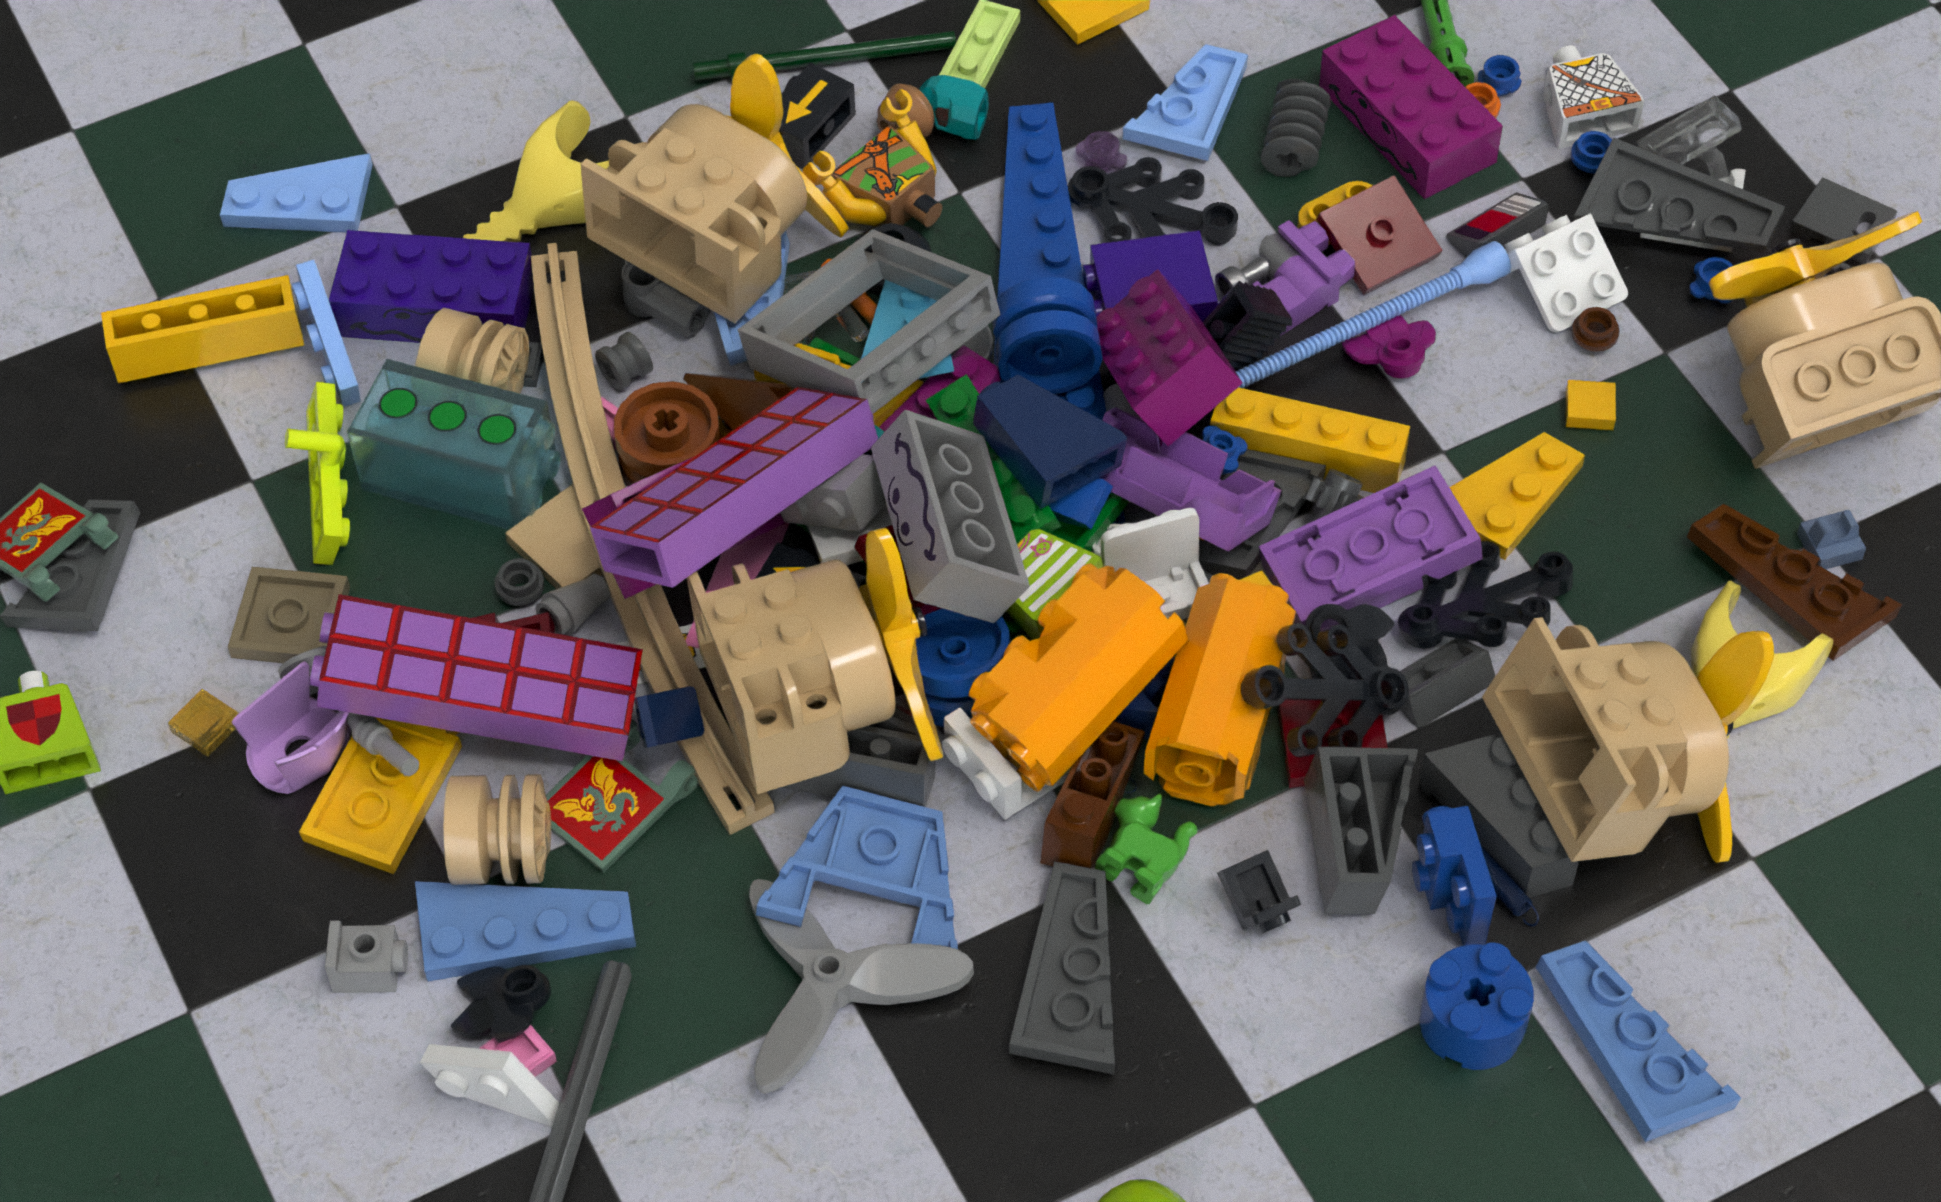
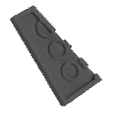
[1574,137,1785,253]
[1009,861,1115,1074]

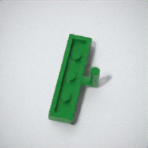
[926,374,1061,543]

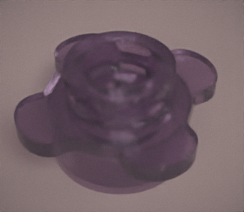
[1076,131,1127,172]

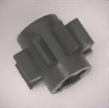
[1304,469,1365,519]

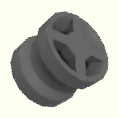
[595,332,653,391]

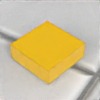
[1566,380,1616,431]

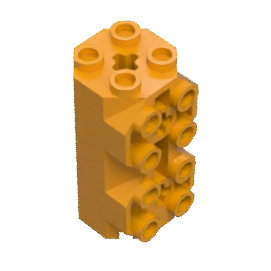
[969,563,1188,792]
[1144,573,1296,806]

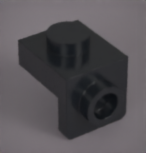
[1217,850,1302,933]

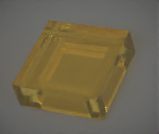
[168,689,239,757]

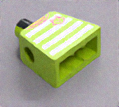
[1005,529,1104,640]

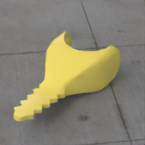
[463,100,609,242]
[1691,580,1833,739]

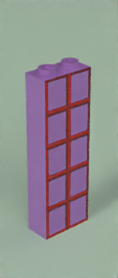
[590,387,878,588]
[309,594,643,761]

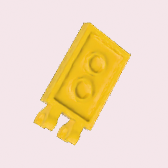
[299,717,462,874]

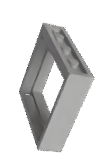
[737,229,1001,414]

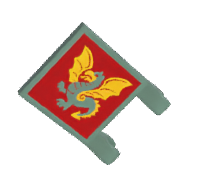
[0,483,119,602]
[545,718,699,874]

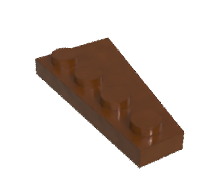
[1687,504,1902,661]

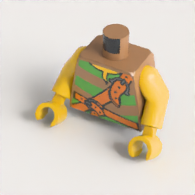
[802,89,942,227]

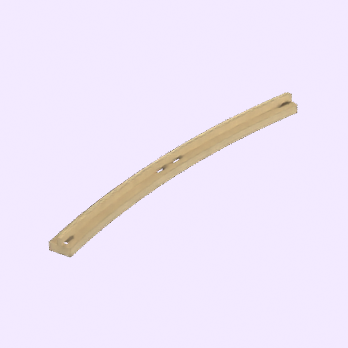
[531,243,775,835]

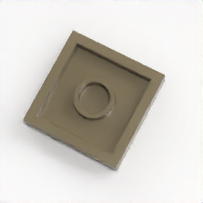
[228,566,350,663]

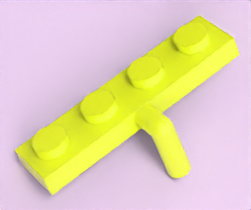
[284,382,350,565]

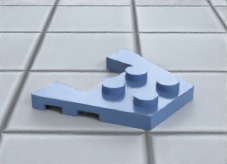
[756,786,958,949]

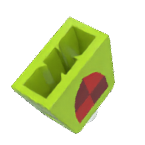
[0,671,101,794]

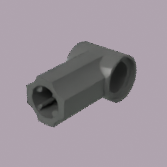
[622,261,711,337]

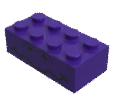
[329,230,534,343]

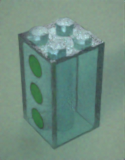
[347,359,561,529]

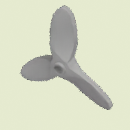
[749,879,974,1094]

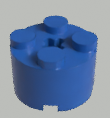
[1419,942,1534,1070]

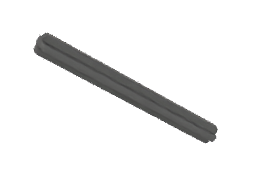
[529,960,632,1202]

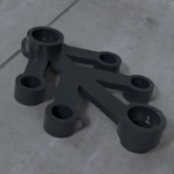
[1068,157,1238,245]
[1398,541,1573,649]
[1241,623,1409,758]

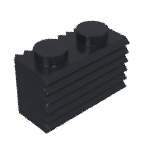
[1203,281,1292,371]

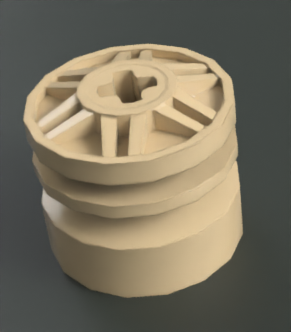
[414,308,529,419]
[443,774,551,885]

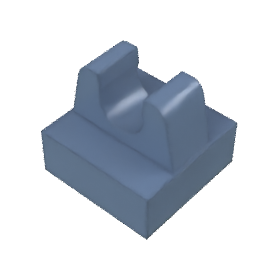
[1797,510,1866,569]

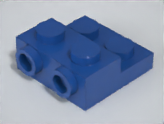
[1412,806,1496,946]

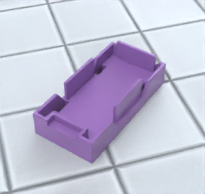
[1100,407,1282,552]
[1258,465,1483,629]

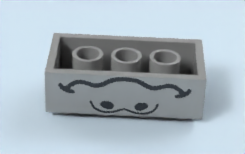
[871,410,1030,623]

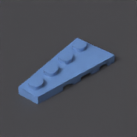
[415,881,636,982]
[1536,940,1741,1142]

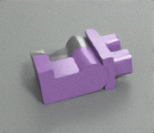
[1215,220,1355,340]

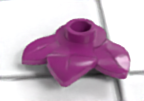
[1342,315,1436,378]

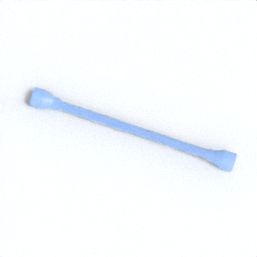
[1235,241,1511,388]

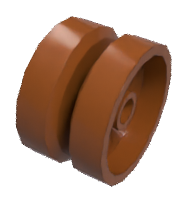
[614,381,721,486]

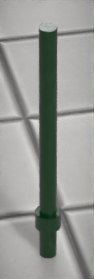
[693,31,956,81]

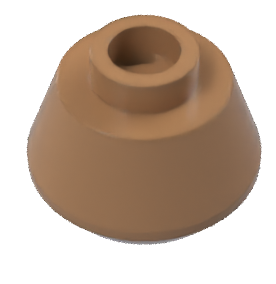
[877,83,935,138]

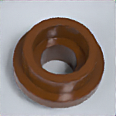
[1572,307,1620,352]

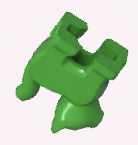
[1095,793,1198,904]

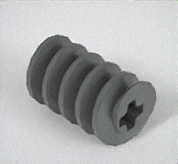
[1260,79,1331,177]

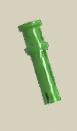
[1421,0,1475,87]

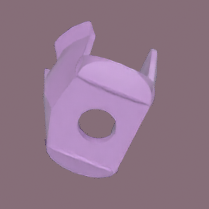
[232,661,351,794]

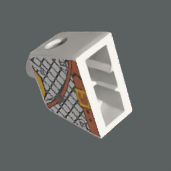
[1543,45,1644,149]

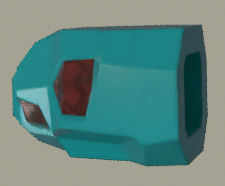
[919,75,989,139]

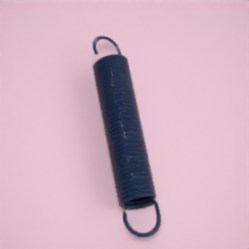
[1480,844,1539,927]

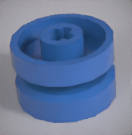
[992,276,1103,394]
[915,608,1011,727]

